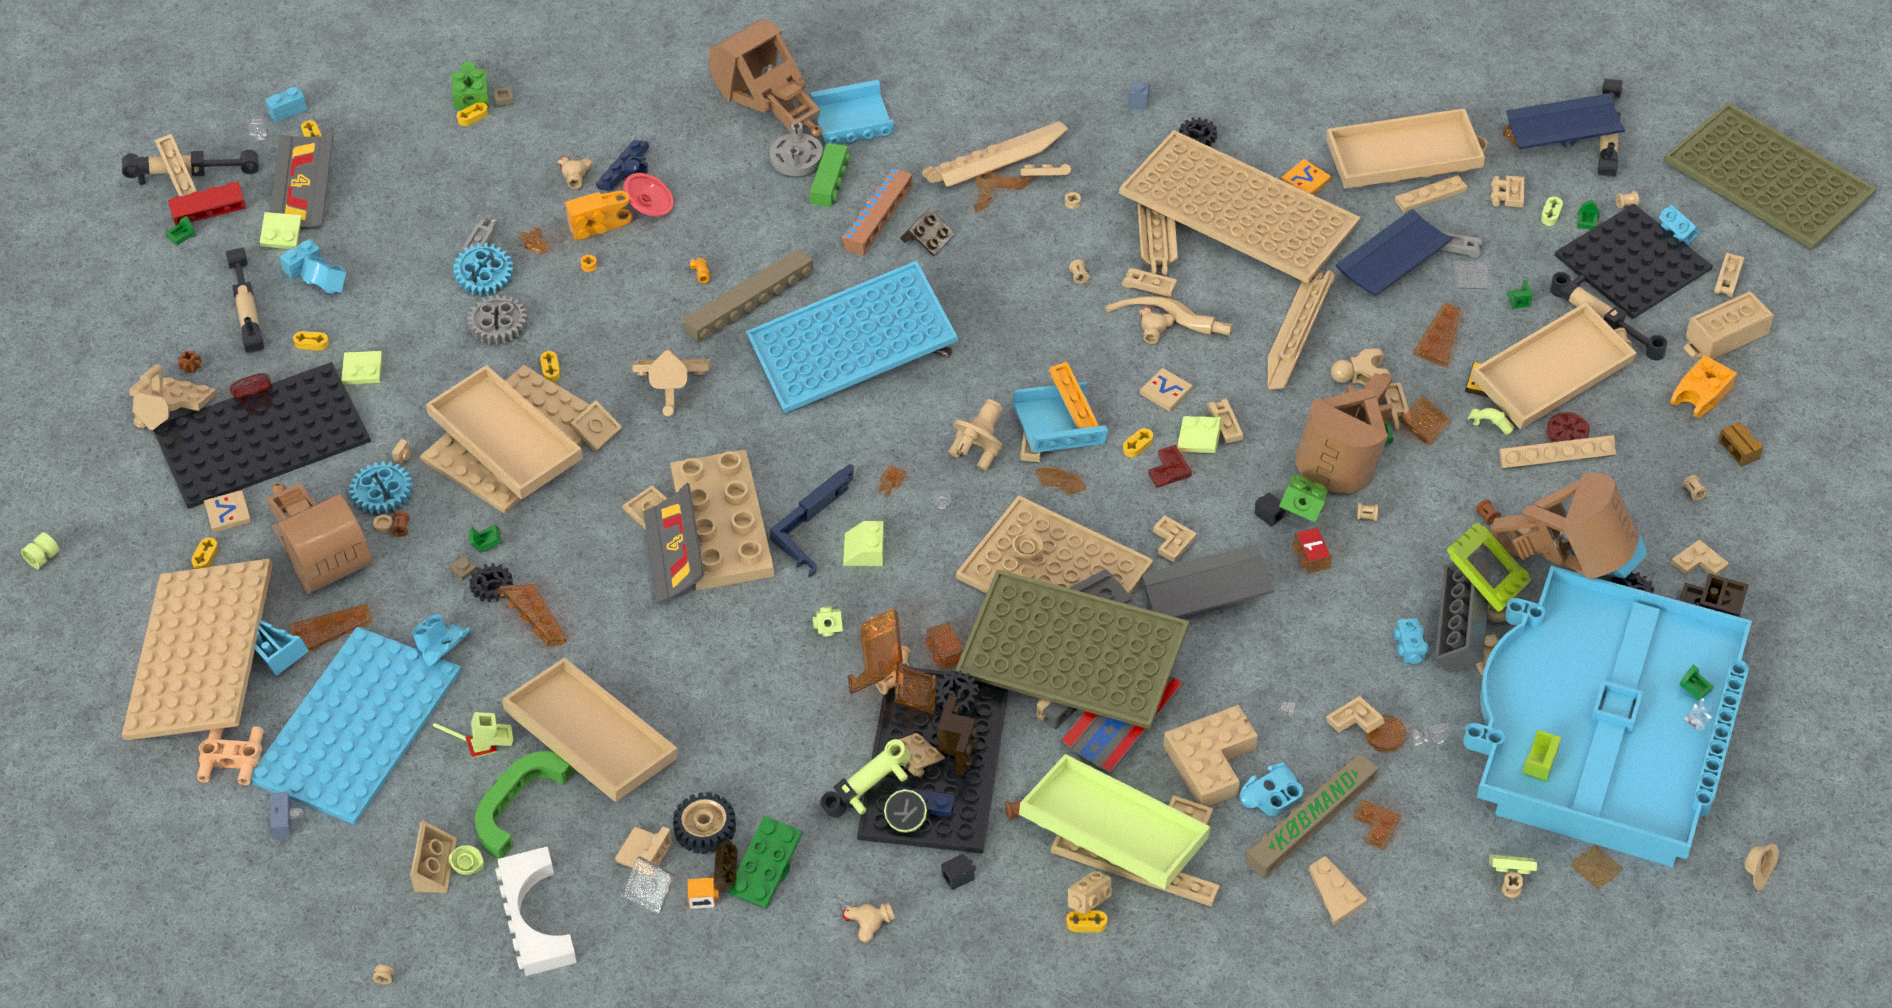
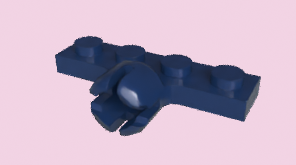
[596,140,650,191]

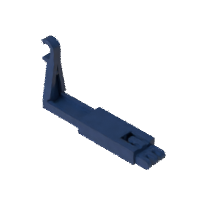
[769,464,854,577]

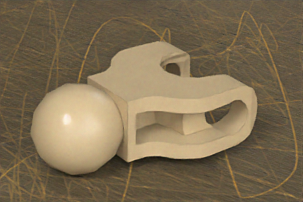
[1331,348,1392,386]

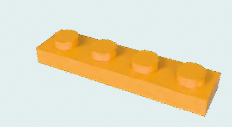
[1049,362,1099,429]

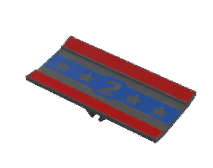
[1060,676,1184,774]

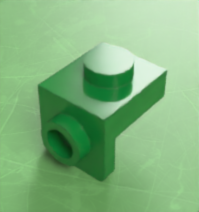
[468,525,501,552]

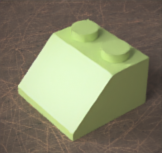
[843,521,884,566]

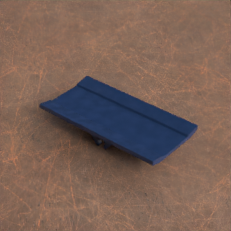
[1506,93,1625,149]
[1336,209,1453,296]

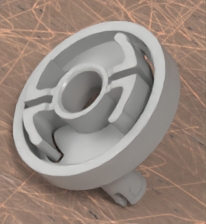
[770,122,823,176]

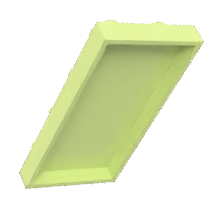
[1019,754,1210,889]

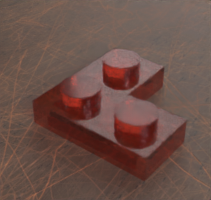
[1148,444,1192,488]

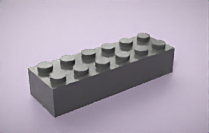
[1435,553,1491,673]

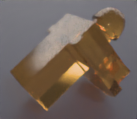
[519,227,549,254]

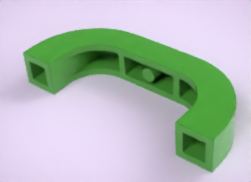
[475,751,576,859]

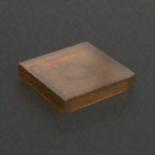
[1400,395,1451,446]
[895,665,936,713]

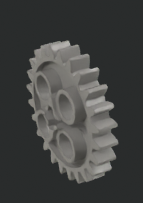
[467,295,528,345]

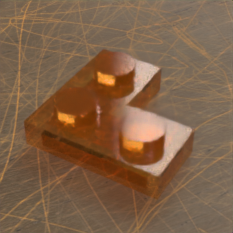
[1353,799,1401,851]

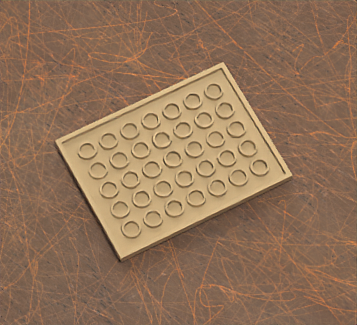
[420,365,590,514]
[956,495,1154,595]

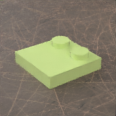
[260,212,302,249]
[341,351,383,385]
[1177,416,1222,453]
[1489,854,1537,874]

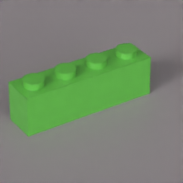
[810,143,851,207]

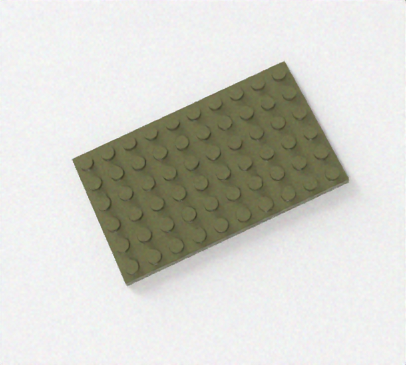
[1664,102,1877,250]
[955,569,1189,729]

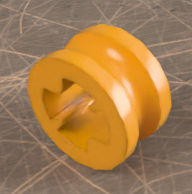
[580,255,597,272]

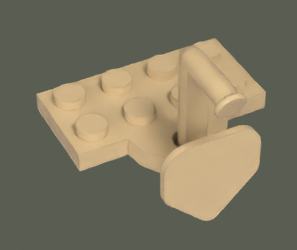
[632,349,712,417]
[129,364,216,430]

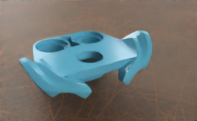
[412,614,472,666]
[1240,763,1303,817]

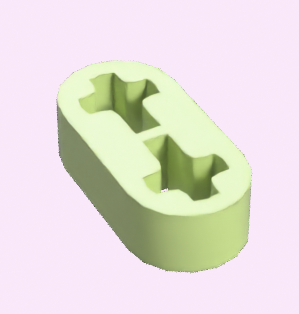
[1541,197,1563,226]

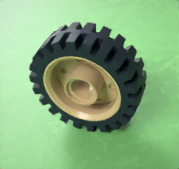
[673,792,736,854]

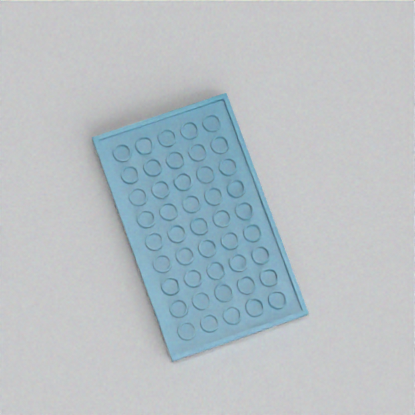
[746,260,958,414]
[250,627,462,825]

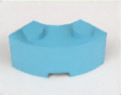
[301,254,346,294]

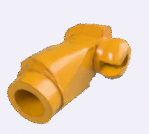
[690,257,711,283]

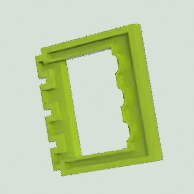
[1447,522,1532,612]

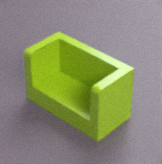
[1522,730,1561,781]

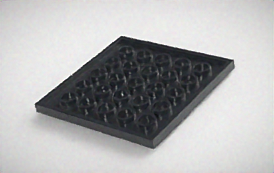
[1555,204,1713,319]

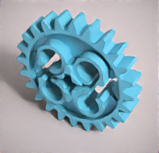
[453,242,513,296]
[349,461,413,515]

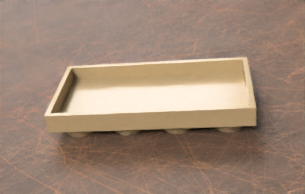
[1326,108,1485,189]
[1470,302,1636,430]
[426,365,583,499]
[670,450,774,591]
[503,657,677,802]

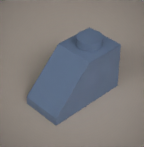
[1129,82,1150,110]

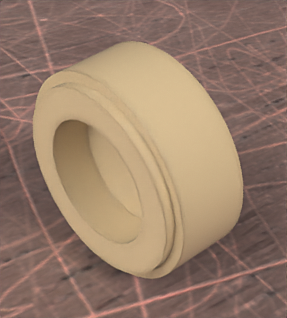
[373,515,393,533]

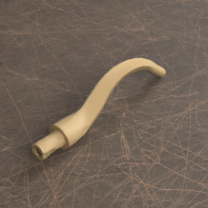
[1105,296,1233,336]

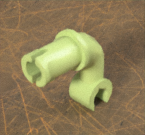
[1467,408,1514,435]

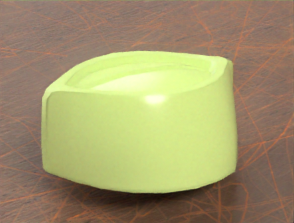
[448,845,484,875]

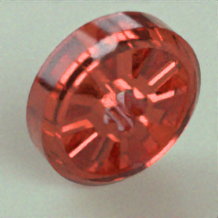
[229,373,271,397]
[1546,412,1590,442]

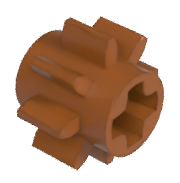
[178,351,202,373]

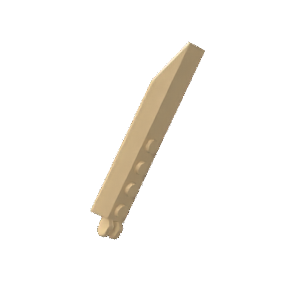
[922,121,1068,187]
[1137,202,1178,276]
[1268,271,1335,390]

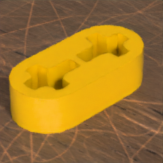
[457,102,488,126]
[301,120,322,137]
[293,331,329,350]
[540,351,560,382]
[1123,428,1153,457]
[191,538,219,569]
[1066,910,1108,932]

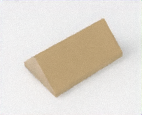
[410,821,457,893]

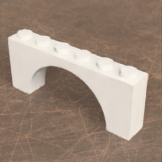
[495,846,577,976]

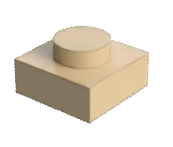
[392,439,411,466]

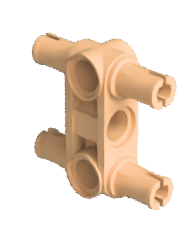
[197,726,264,785]

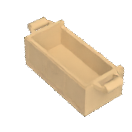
[1683,291,1774,359]

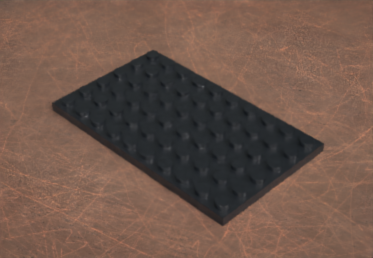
[153,362,371,509]
[857,665,1009,853]

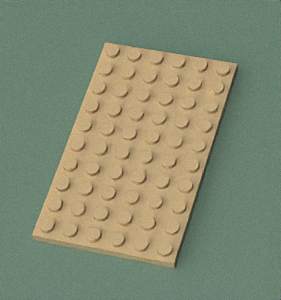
[121,558,273,740]

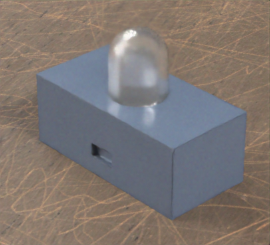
[271,791,305,839]

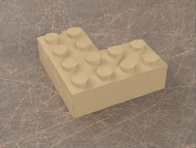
[1163,705,1258,807]

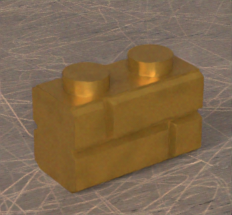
[1718,422,1763,467]

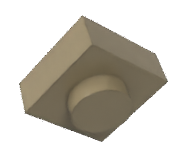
[494,87,514,106]
[449,556,477,581]

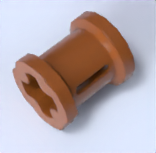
[1475,499,1501,525]
[390,511,410,536]
[1005,798,1024,820]

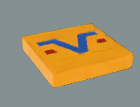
[1281,159,1331,195]

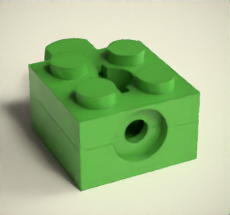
[451,61,490,110]
[1279,474,1328,522]

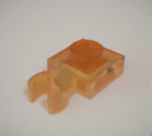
[878,465,906,497]

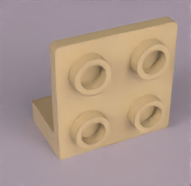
[615,826,672,876]

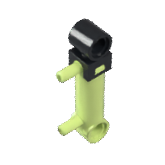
[820,739,911,818]

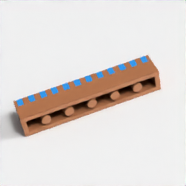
[843,168,912,256]

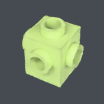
[813,606,843,636]

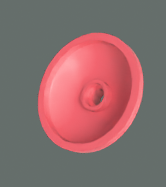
[623,173,674,217]

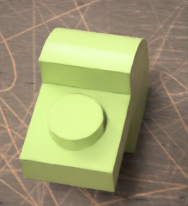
[471,712,513,750]

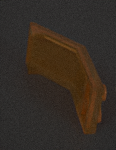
[848,608,903,694]

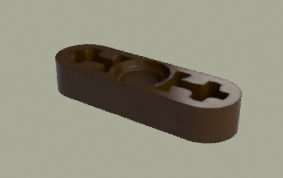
[714,840,738,893]

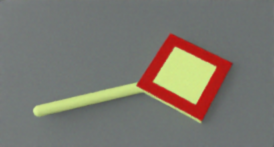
[433,723,497,758]

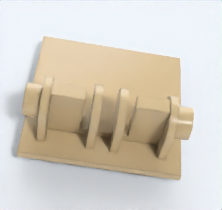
[894,733,945,777]

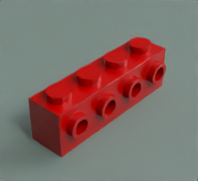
[168,182,246,226]

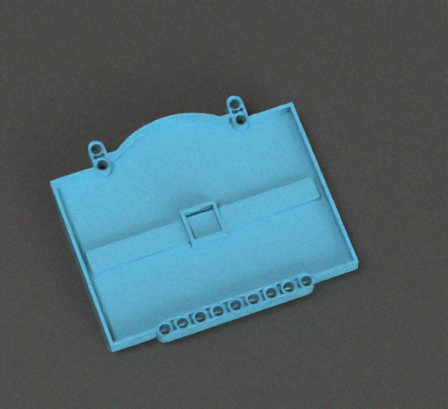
[1463,566,1752,867]

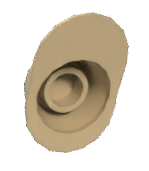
[1745,843,1779,891]

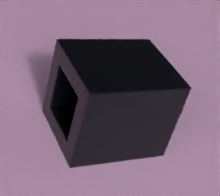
[1255,492,1286,527]
[941,853,976,890]

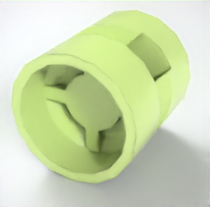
[21,532,60,569]

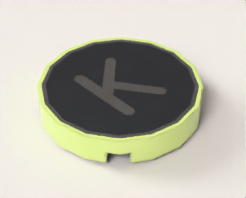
[884,790,927,832]

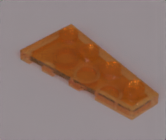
[1413,302,1461,368]
[497,584,567,646]
[289,604,372,651]

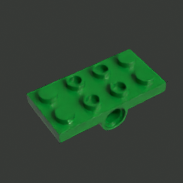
[728,816,803,909]

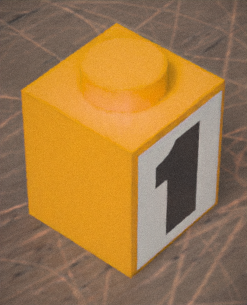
[688,878,719,909]

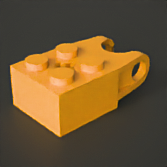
[565,191,632,241]
[1670,355,1737,419]

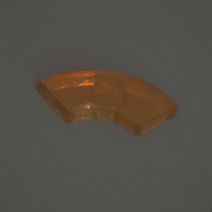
[1036,467,1086,495]

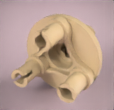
[948,399,1003,471]

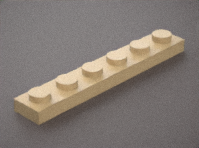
[1499,435,1616,468]

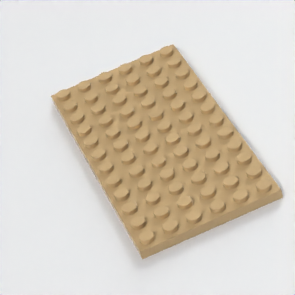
[1119,130,1361,283]

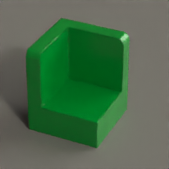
[1507,280,1533,309]

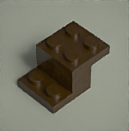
[1679,573,1749,617]
[937,695,978,776]

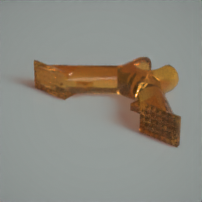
[974,171,1030,213]

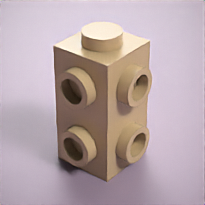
[1068,871,1112,914]

